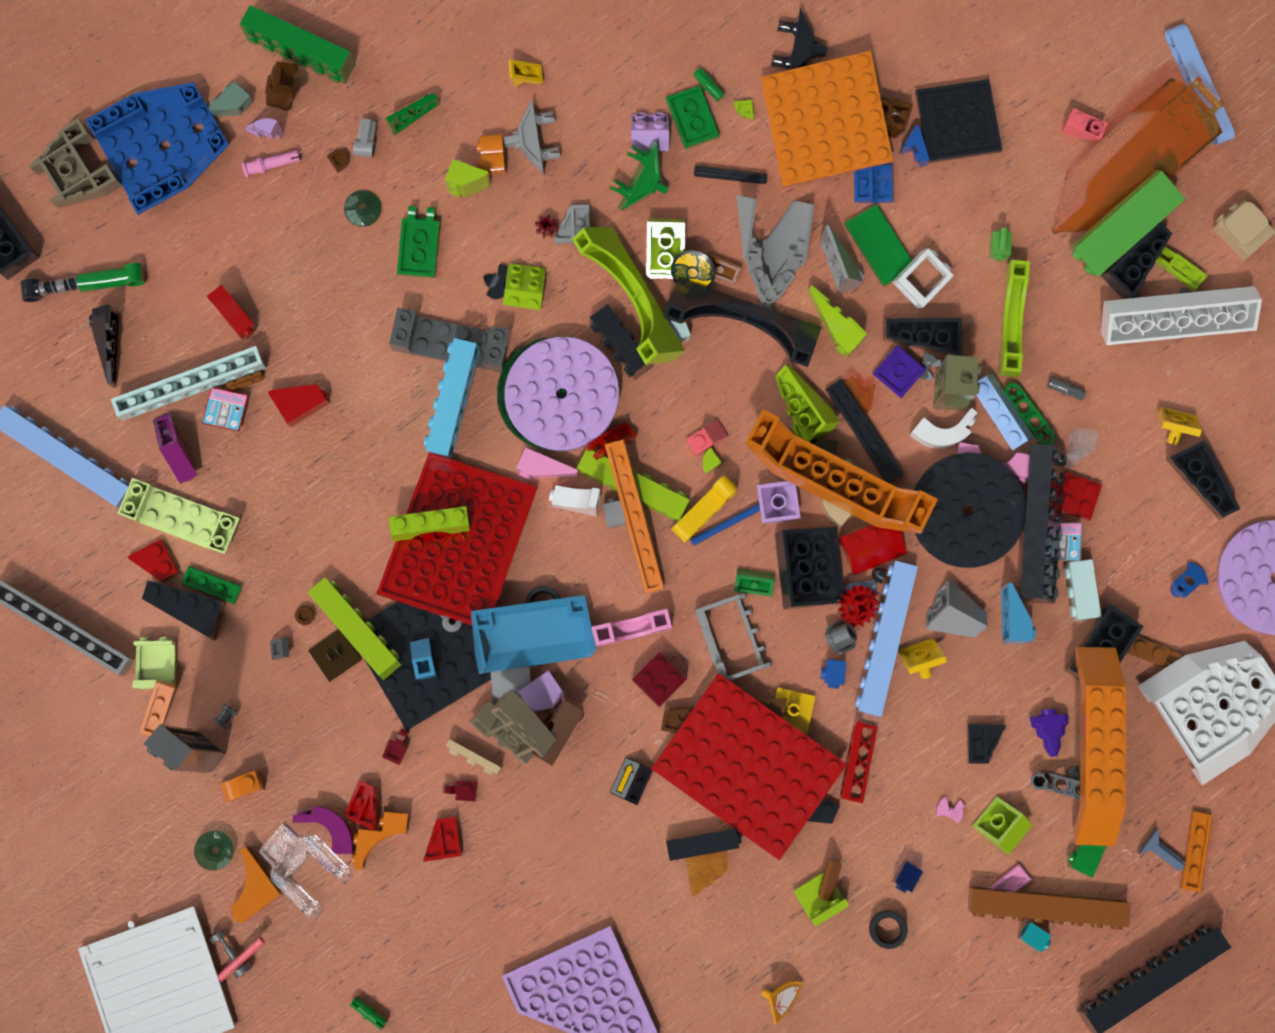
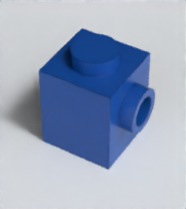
[820,660,847,689]

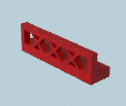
[840,721,878,803]

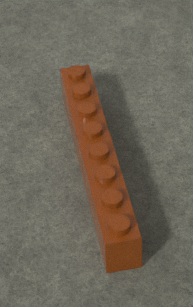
[968,886,1131,930]

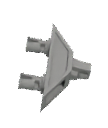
[504,100,560,176]

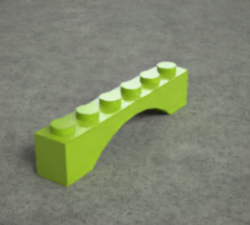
[998,260,1030,377]

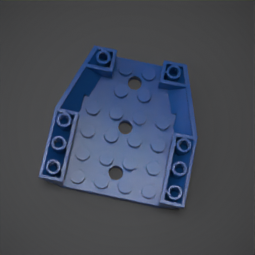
[85,82,229,215]

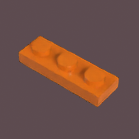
[139,679,176,736]

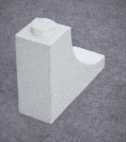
[549,485,601,516]

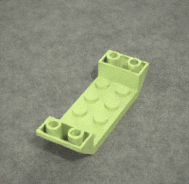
[117,478,240,554]

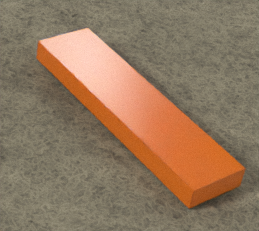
[1180,811,1213,892]

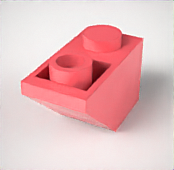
[1062,108,1108,141]

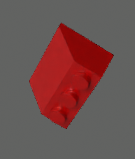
[839,525,907,576]

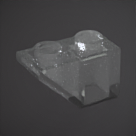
[1066,427,1099,468]

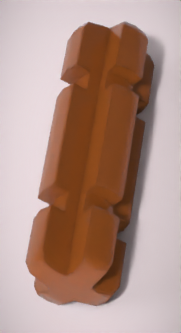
[226,370,264,392]

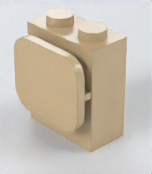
[1213,200,1275,261]

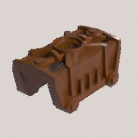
[265,61,299,111]
[880,96,913,139]

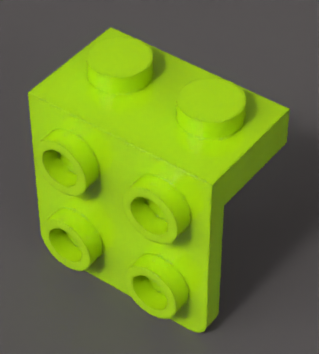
[503,263,545,310]

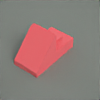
[686,420,728,456]

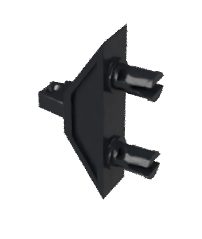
[771,8,827,70]

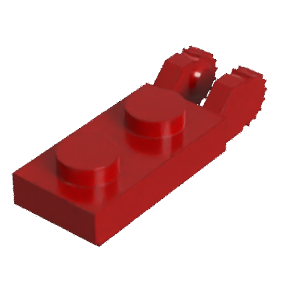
[586,422,637,460]

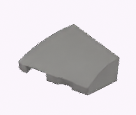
[491,667,531,704]

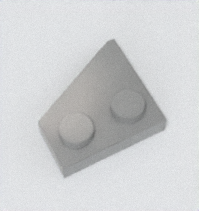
[554,205,590,244]

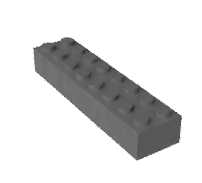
[144,724,226,773]

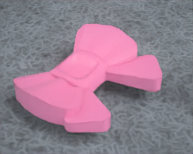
[936,797,965,823]

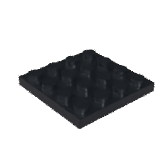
[915,79,1002,163]

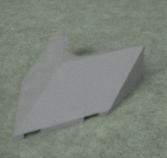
[736,195,815,310]

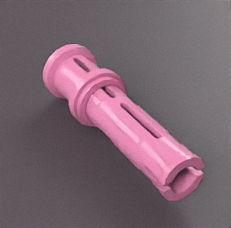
[241,150,300,178]

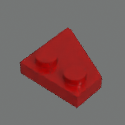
[344,780,378,831]

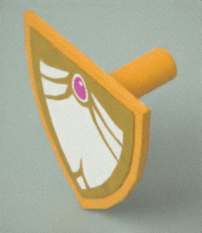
[762,981,803,1025]

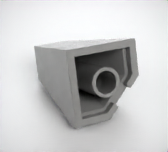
[926,580,988,637]

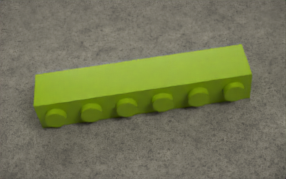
[577,449,690,522]
[307,578,401,680]

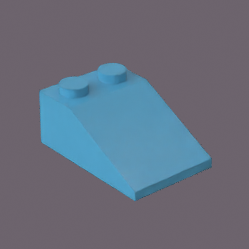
[1001,583,1036,645]

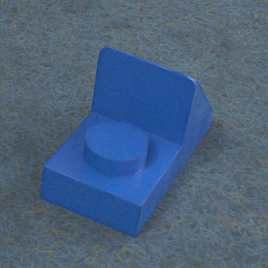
[900,125,930,168]

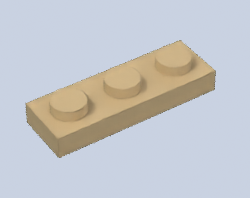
[446,739,502,776]

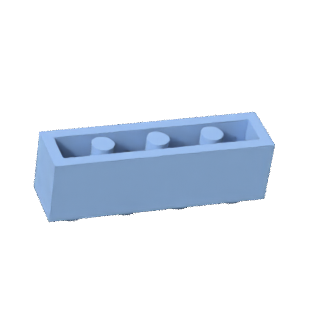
[976,374,1034,450]

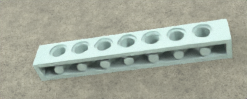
[111,346,266,421]

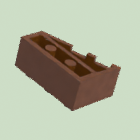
[532,693,584,766]

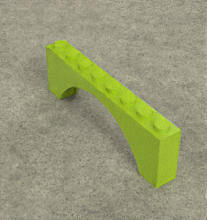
[572,227,685,365]

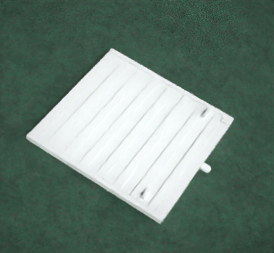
[78,906,235,1033]

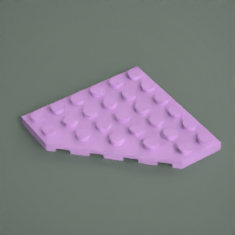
[502,926,658,1033]

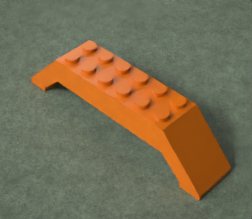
[745,409,938,534]
[1074,647,1126,846]

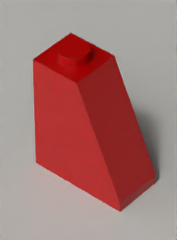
[206,284,257,339]
[268,384,329,427]

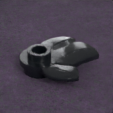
[483,264,508,299]

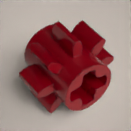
[535,214,558,239]

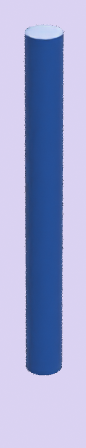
[690,504,760,546]

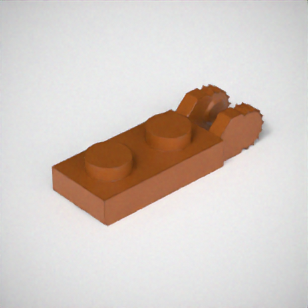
[1126,637,1183,667]

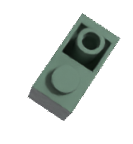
[208,81,253,117]

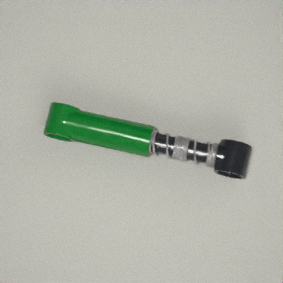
[20,263,145,302]

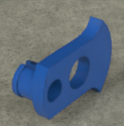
[1170,562,1208,598]

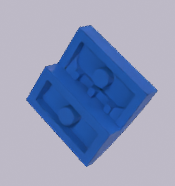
[854,164,894,203]

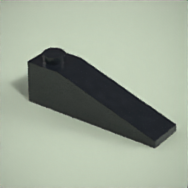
[89,304,120,388]

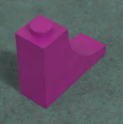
[153,413,197,484]

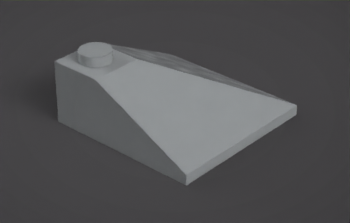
[820,225,864,294]

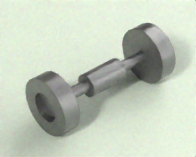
[210,928,253,979]

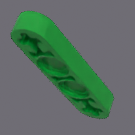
[1004,383,1056,445]

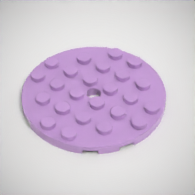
[505,337,619,451]
[1217,520,1275,635]

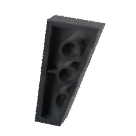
[589,304,653,380]
[883,318,963,356]

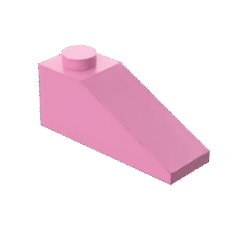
[516,448,579,480]

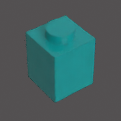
[1017,921,1051,952]

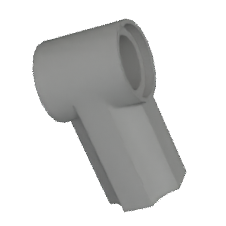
[353,119,377,158]

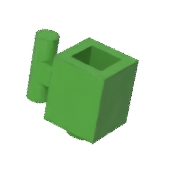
[989,228,1012,262]

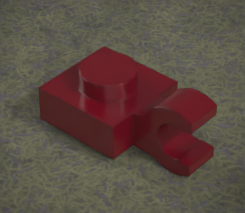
[382,729,409,765]
[442,781,477,802]

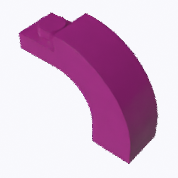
[293,806,354,854]

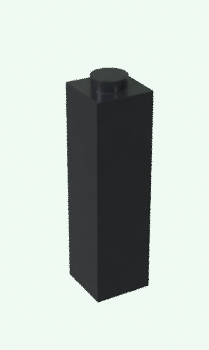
[666,828,742,861]

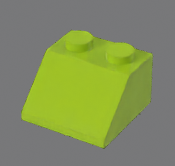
[445,159,491,197]
[972,796,1033,856]

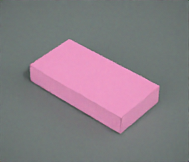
[989,864,1032,892]

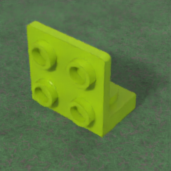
[794,872,849,927]

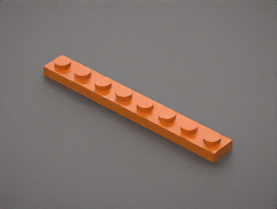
[605,439,665,593]

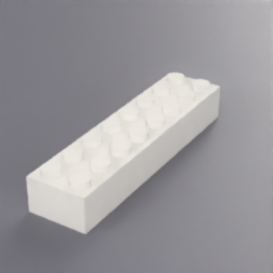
[1101,286,1262,345]

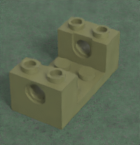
[933,355,981,411]

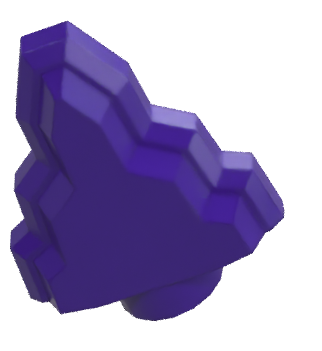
[1029,709,1069,757]

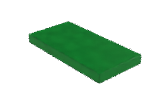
[844,204,912,287]

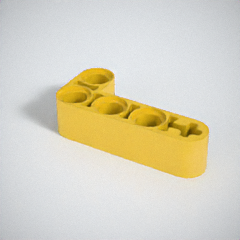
[671,474,738,543]

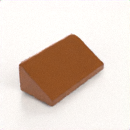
[706,251,743,285]
[817,859,842,901]

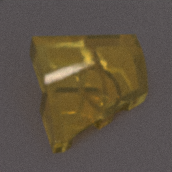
[685,851,727,896]

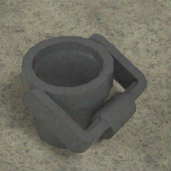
[825,620,857,655]

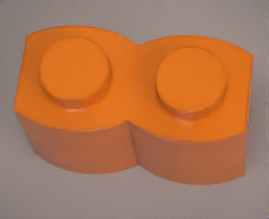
[477,134,506,176]

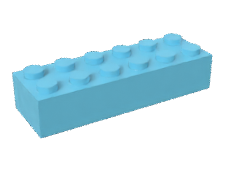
[423,338,480,458]

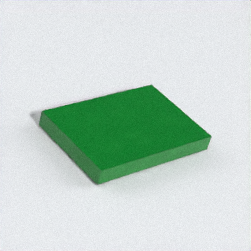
[665,85,720,149]

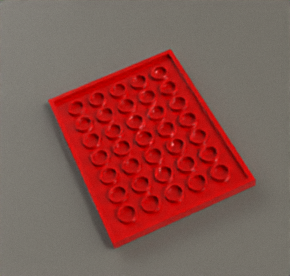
[377,452,538,626]
[651,673,847,861]

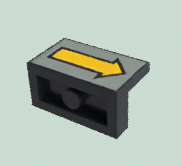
[610,757,653,805]

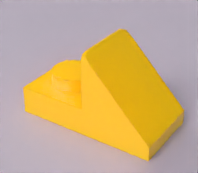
[509,59,543,87]

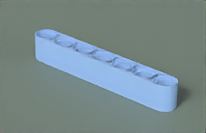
[1165,24,1235,145]

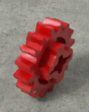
[838,585,879,627]

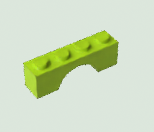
[389,506,470,542]

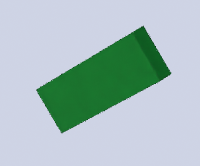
[181,566,243,605]

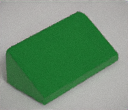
[734,568,775,597]

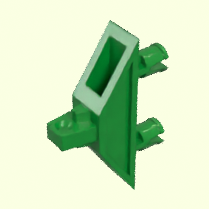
[609,140,669,210]

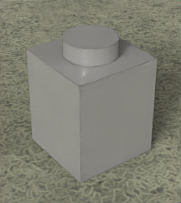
[603,498,626,529]

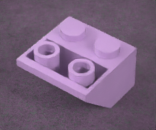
[631,112,669,151]

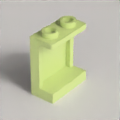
[132,637,177,689]

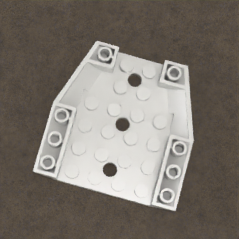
[1138,641,1275,785]

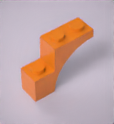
[351,812,410,870]

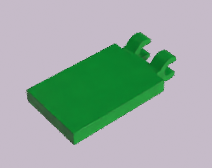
[397,206,440,278]

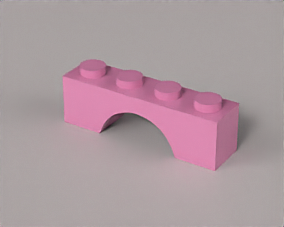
[956,443,1030,483]
[592,609,672,648]

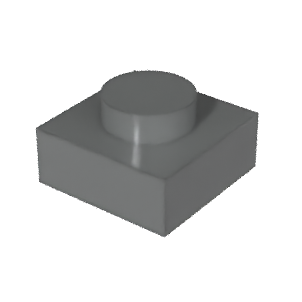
[270,638,290,660]

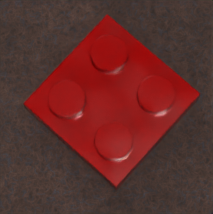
[1062,472,1102,521]

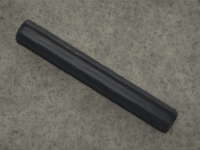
[694,165,768,184]

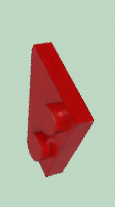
[127,539,179,582]
[423,817,462,862]

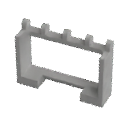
[695,593,772,681]

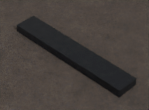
[825,379,904,484]

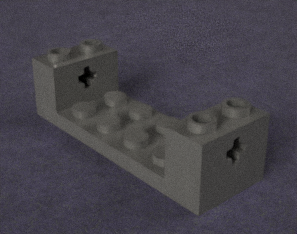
[389,307,511,373]

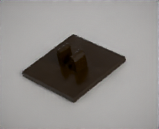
[308,629,361,682]

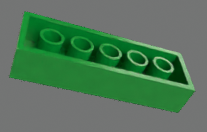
[240,5,355,84]

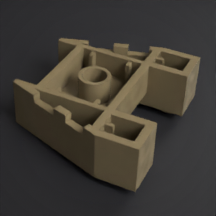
[29,118,122,208]
[469,690,556,764]

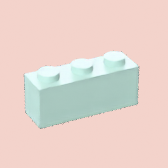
[1064,560,1101,621]

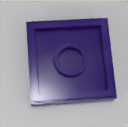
[873,345,926,398]

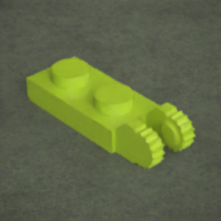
[1155,247,1207,292]

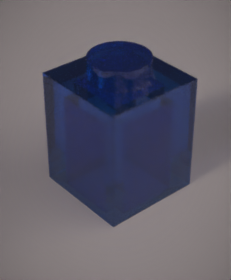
[892,861,923,893]

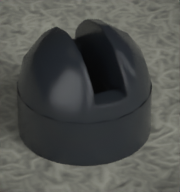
[872,567,887,584]

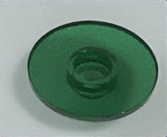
[344,190,382,227]
[194,831,234,871]

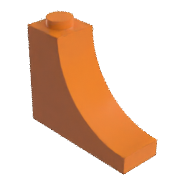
[230,846,283,924]

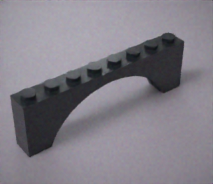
[663,278,822,367]

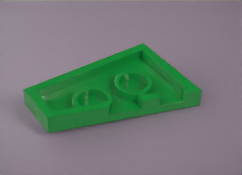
[386,92,440,136]

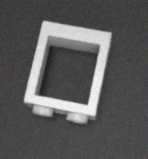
[892,248,954,309]

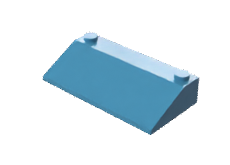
[471,595,597,674]

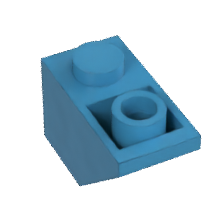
[410,638,437,680]

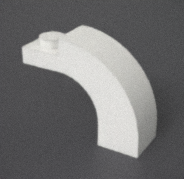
[910,408,977,449]

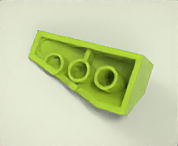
[808,285,867,358]
[775,364,840,443]

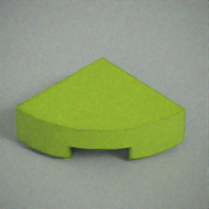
[734,100,754,120]
[703,448,722,474]

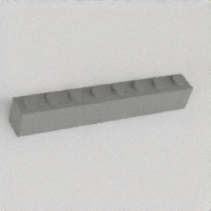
[0,580,134,676]

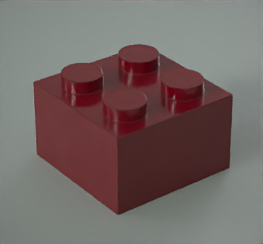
[632,652,687,708]

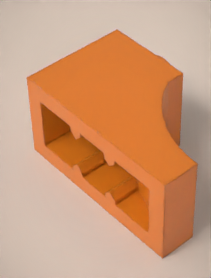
[220,771,265,802]

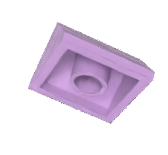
[757,481,801,524]

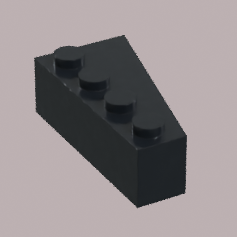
[1101,222,1173,299]
[1166,440,1240,520]
[142,580,226,640]

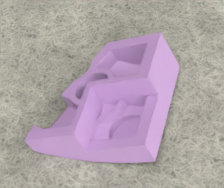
[245,118,284,140]

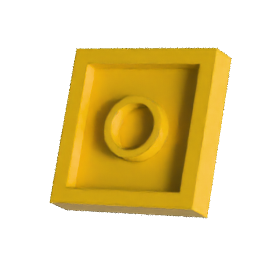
[1158,407,1202,445]
[897,638,947,679]
[775,687,816,734]

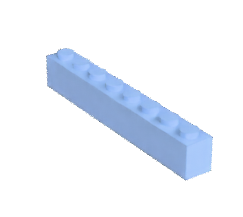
[0,405,130,508]
[855,561,918,717]

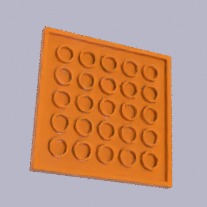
[760,51,894,188]

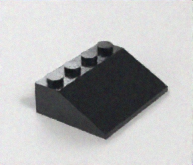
[775,526,845,610]

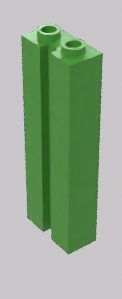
[1070,170,1185,277]

